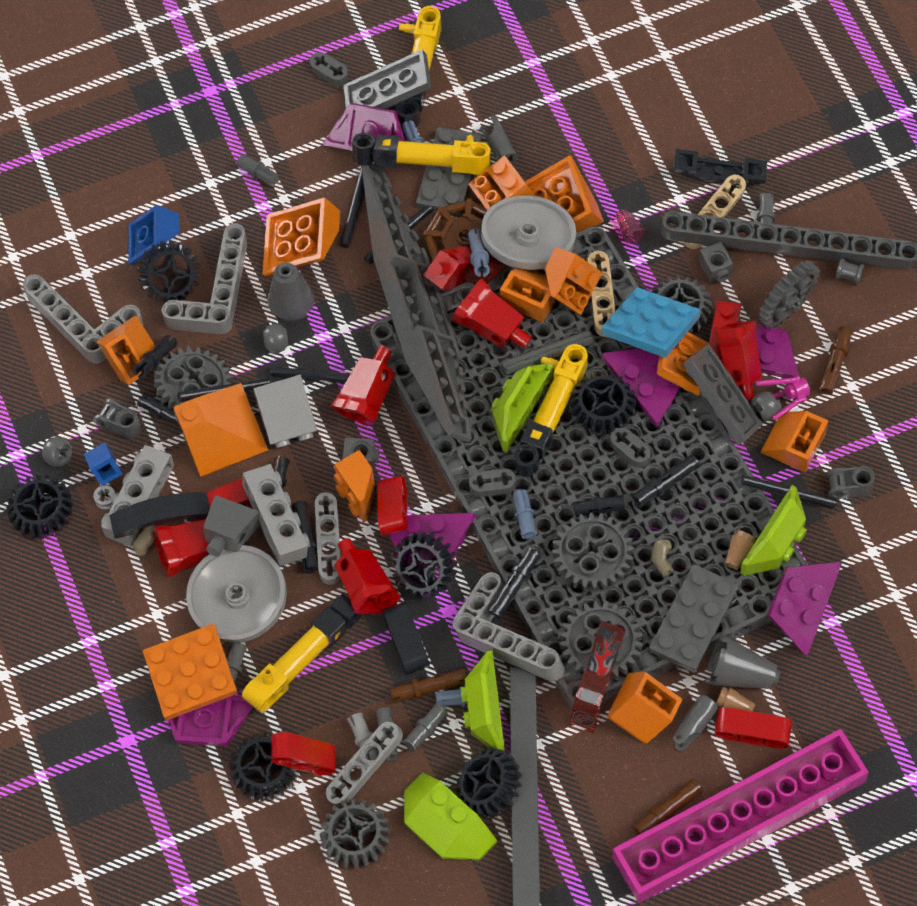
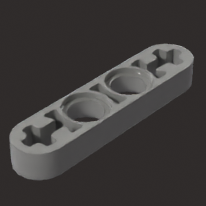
[315,492,341,585]
[326,722,403,806]

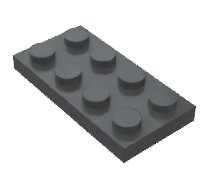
[343,49,432,109]
[416,127,482,216]
[683,343,763,445]
[649,564,739,673]

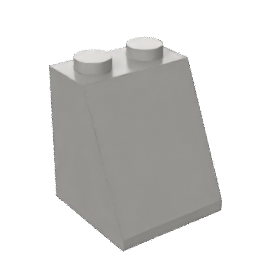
[253,375,317,448]

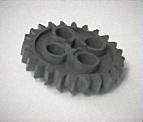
[758,260,820,329]
[154,347,232,410]
[552,513,634,592]
[560,601,643,682]

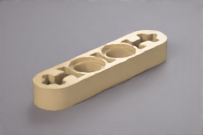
[684,175,746,249]
[588,251,615,337]

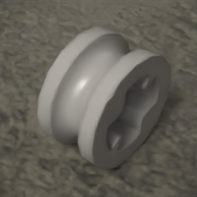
[93,485,115,510]

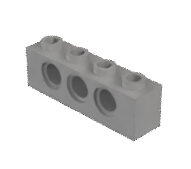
[101,445,174,547]
[242,464,310,567]

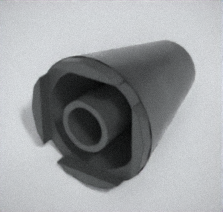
[267,263,314,322]
[706,635,780,689]

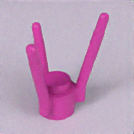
[756,375,810,420]

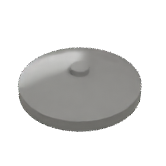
[481,195,576,270]
[186,545,287,643]

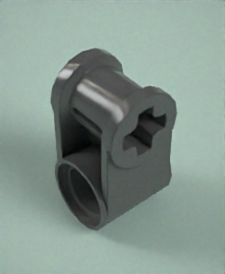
[93,399,142,439]
[826,466,875,499]

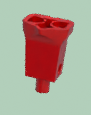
[424,246,475,291]
[452,279,532,349]
[714,320,762,401]
[330,346,396,426]
[154,520,209,577]
[334,538,401,614]

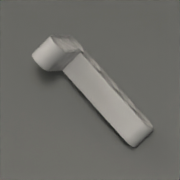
[162,223,247,334]
[23,274,144,364]
[453,572,565,681]

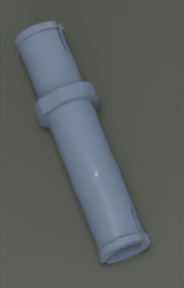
[468,229,490,277]

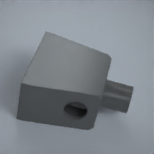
[203,495,260,557]

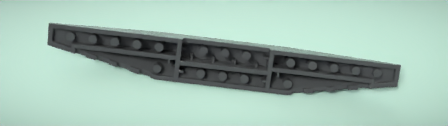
[361,163,472,442]

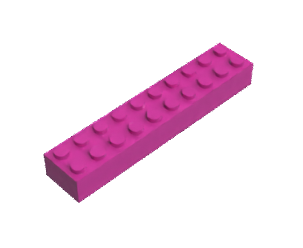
[612,729,869,903]

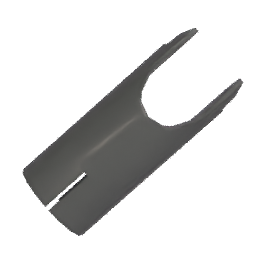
[480,116,517,164]
[673,695,719,751]

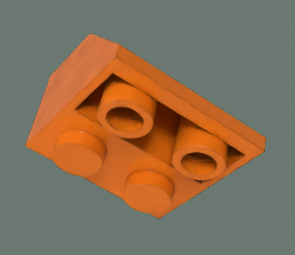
[468,155,536,211]
[545,247,602,315]
[500,268,556,323]
[97,315,155,385]
[761,411,828,473]
[333,450,376,523]
[607,672,682,744]

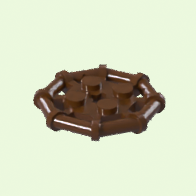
[422,198,492,275]

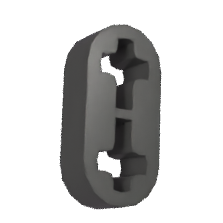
[310,52,348,86]
[610,427,651,468]
[469,469,516,497]

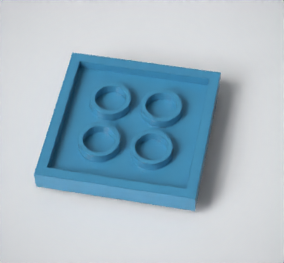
[602,287,701,358]

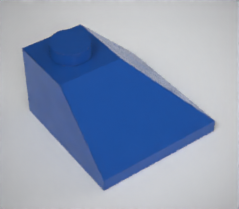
[128,205,180,265]

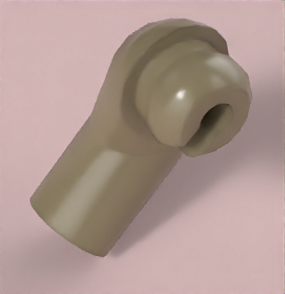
[133,525,156,556]
[651,539,673,577]

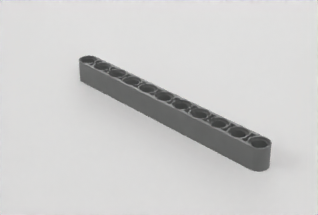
[661,211,917,270]
[510,667,540,906]

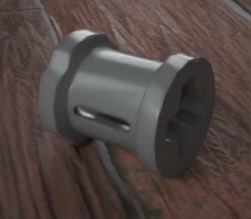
[835,259,865,285]

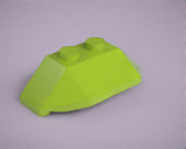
[491,363,553,453]
[740,485,807,576]
[460,651,505,751]
[404,772,497,861]

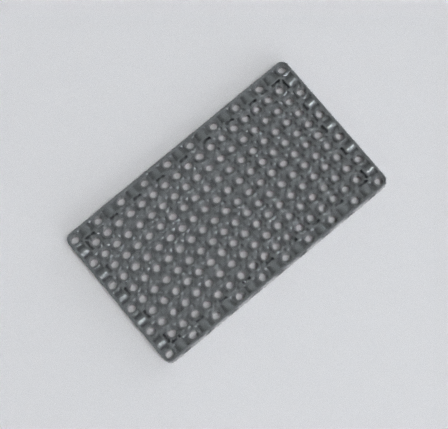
[370,227,807,712]

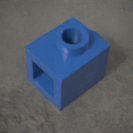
[84,442,122,486]

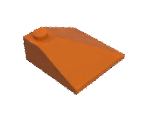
[525,155,604,233]
[262,198,340,277]
[173,383,268,477]

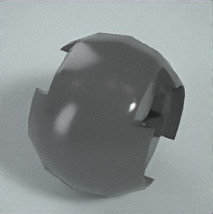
[263,323,288,353]
[751,391,781,421]
[42,437,72,467]

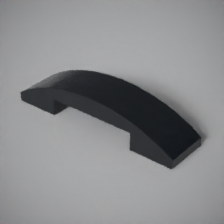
[673,149,767,186]
[109,492,210,539]

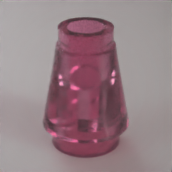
[615,209,644,243]

